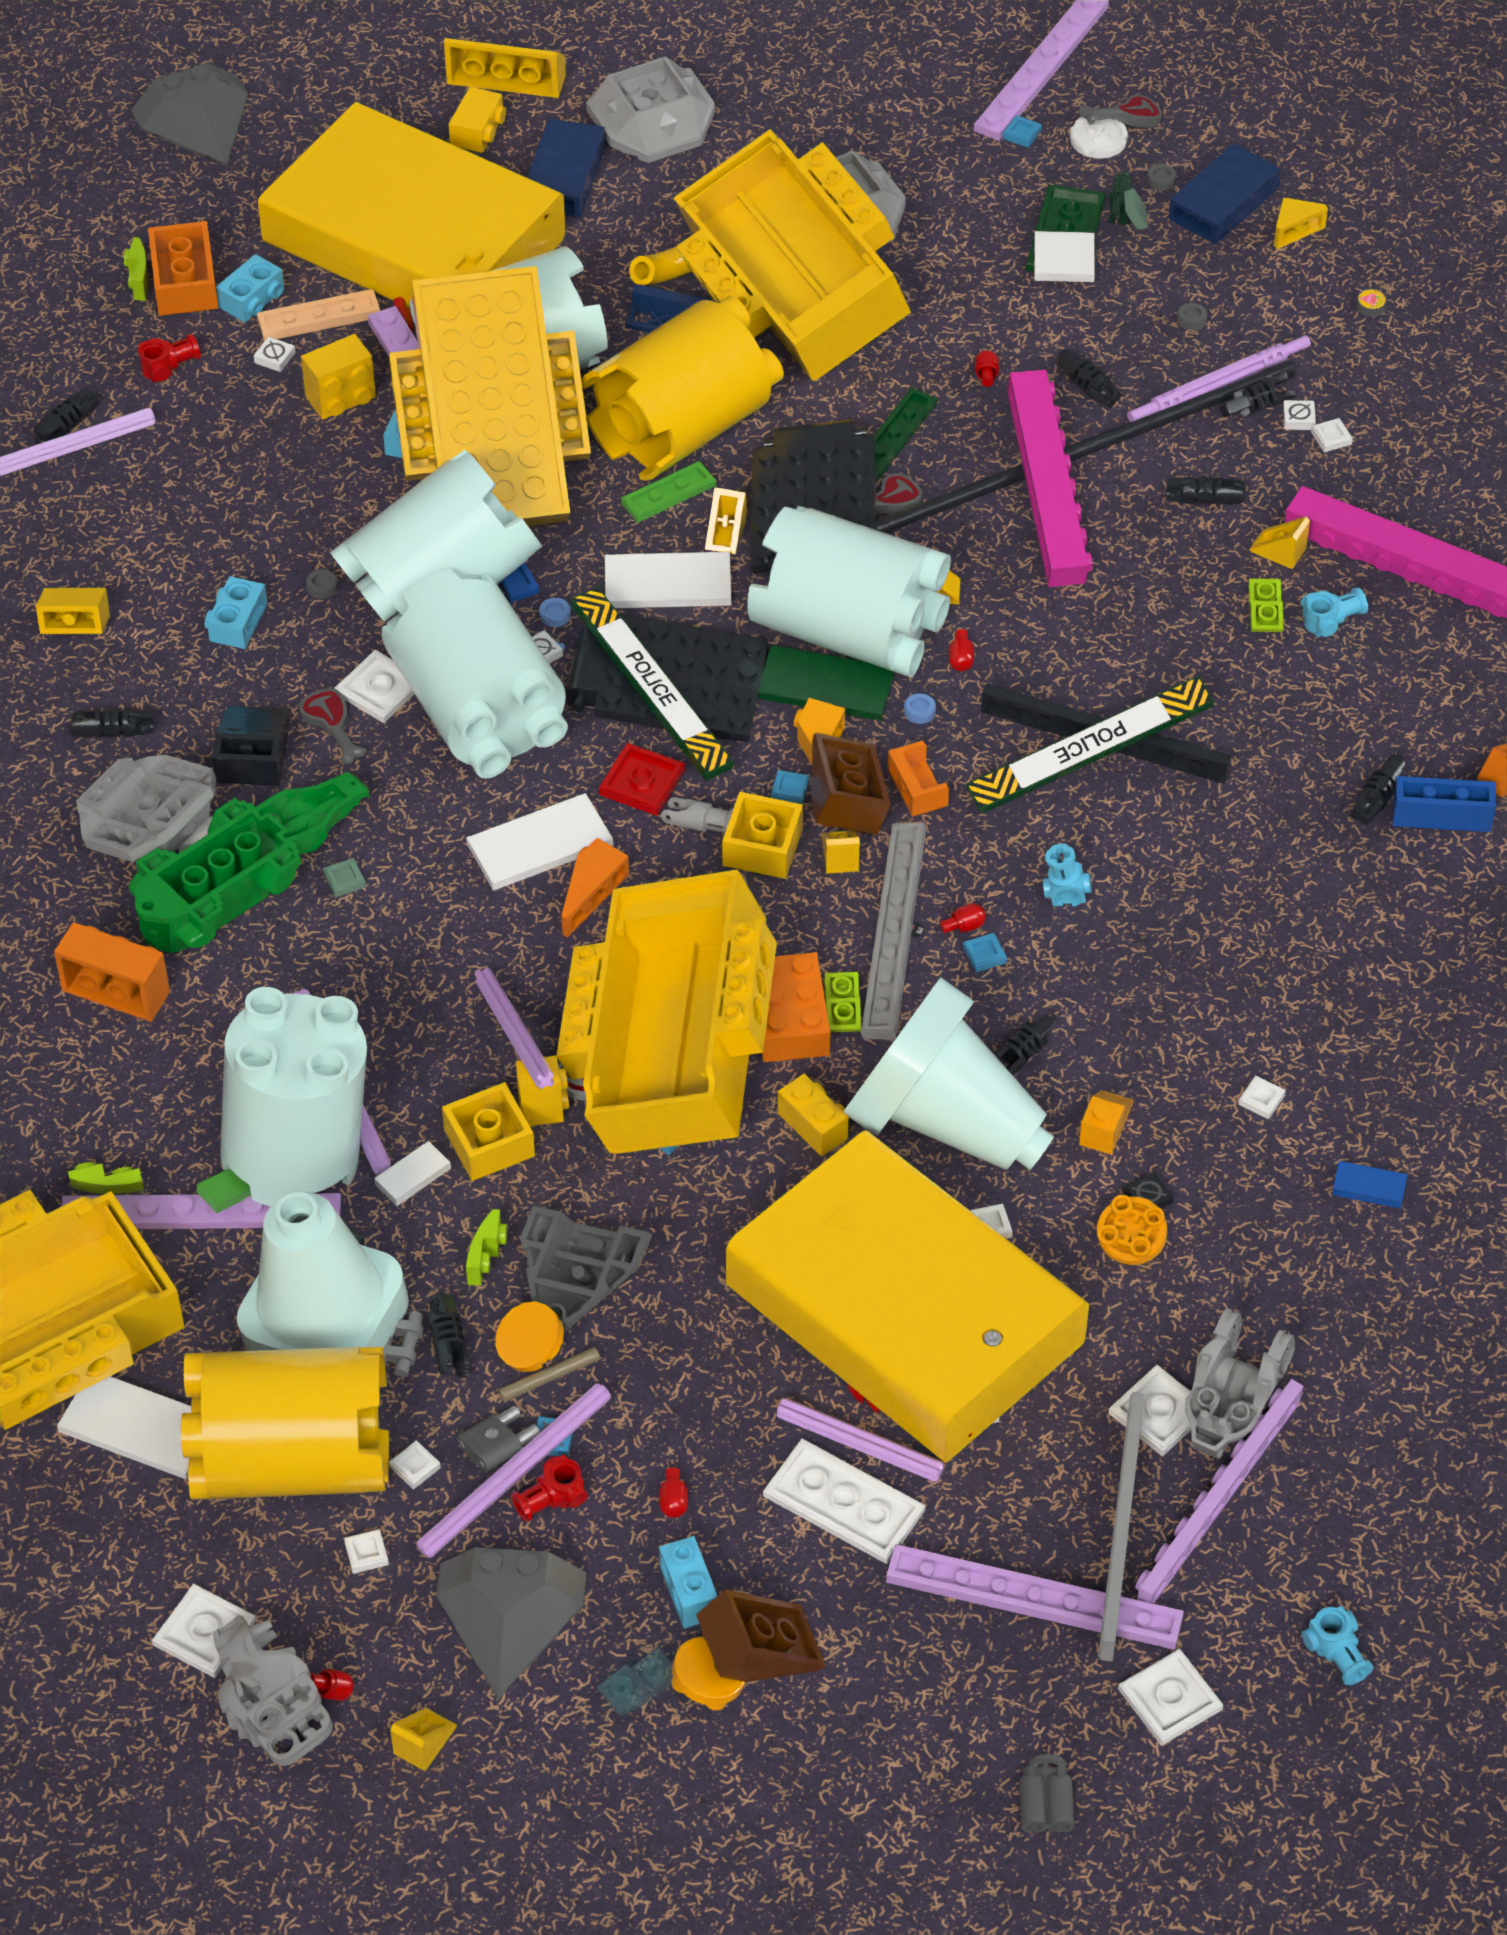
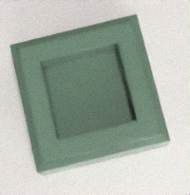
[1124,188,1148,229]
[323,858,366,897]

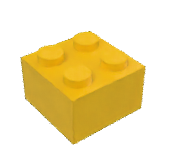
[301,334,376,420]
[722,792,803,879]
[442,1082,535,1181]

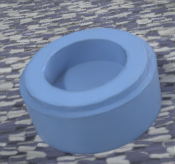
[539,598,571,627]
[904,694,936,724]

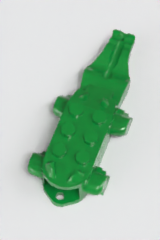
[128,772,370,952]

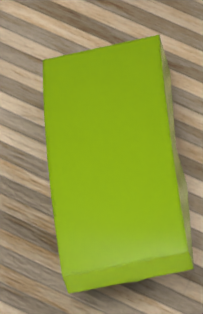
[124,237,149,301]
[1248,579,1283,632]
[824,972,861,1032]
[68,1162,144,1194]
[466,1209,507,1285]

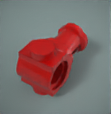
[137,334,201,383]
[510,1454,588,1522]

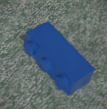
[1392,776,1496,832]

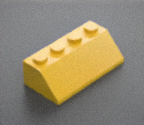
[444,38,566,98]

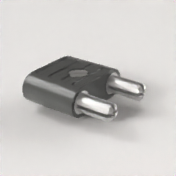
[456,1406,540,1473]

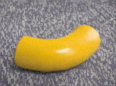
[629,247,691,286]

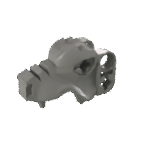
[1185,1308,1295,1459]
[213,1616,333,1766]

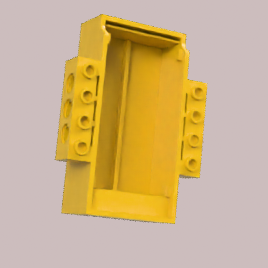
[674,129,911,381]
[389,266,591,526]
[556,870,777,1154]
[0,1190,185,1430]

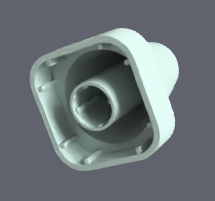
[843,977,1054,1170]
[237,1192,409,1351]

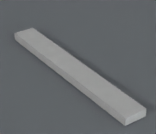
[861,823,926,1039]
[1098,1392,1145,1662]

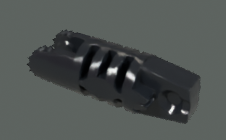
[1057,349,1122,408]
[1219,372,1296,418]
[34,388,98,445]
[1166,476,1246,505]
[70,708,154,738]
[1350,754,1406,825]
[993,1014,1056,1076]
[429,1292,471,1378]

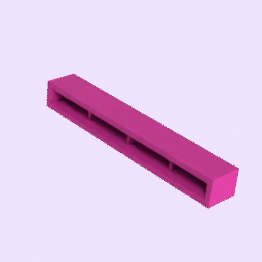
[1007,370,1092,587]
[1285,486,1507,618]

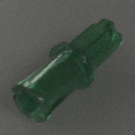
[1109,172,1132,225]

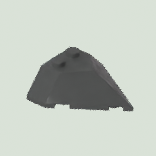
[131,63,248,166]
[520,1206,652,1333]
[436,1547,587,1701]

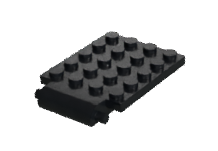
[751,419,876,574]
[565,613,769,742]

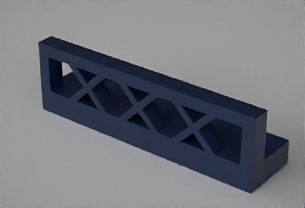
[625,284,715,333]

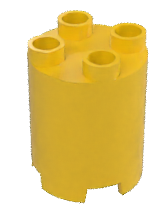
[581,296,784,481]
[181,1346,389,1500]

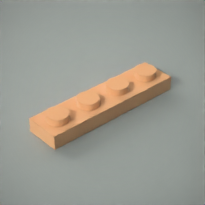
[257,289,380,342]

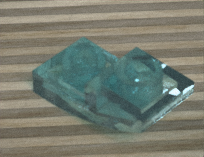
[597,1647,673,1716]

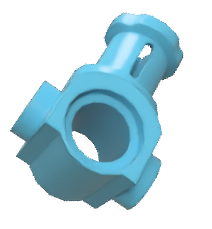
[1301,587,1368,637]
[1043,844,1092,906]
[1302,1606,1373,1685]

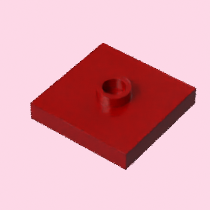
[599,743,686,816]

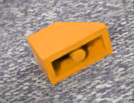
[794,698,845,765]
[1079,1090,1134,1155]

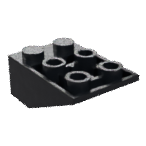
[212,706,292,786]

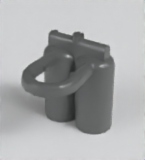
[1019,1754,1075,1832]

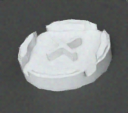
[1070,117,1128,159]

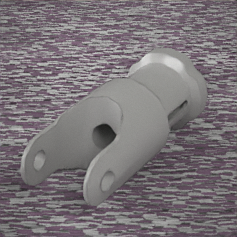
[661,797,734,833]

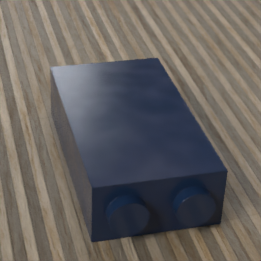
[527,118,606,218]
[1168,143,1281,245]

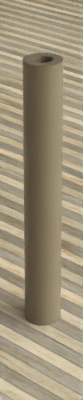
[498,1347,600,1402]

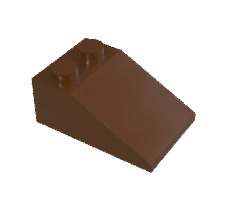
[811,733,891,835]
[696,1590,826,1682]

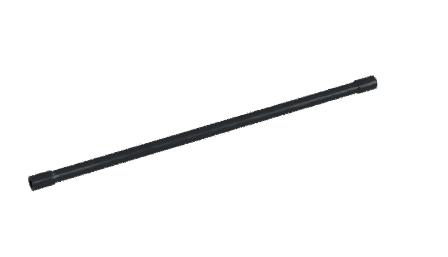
[876,360,1295,534]

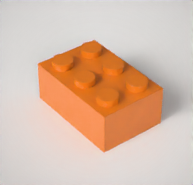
[148,221,218,316]
[54,922,170,1022]
[761,952,830,1062]

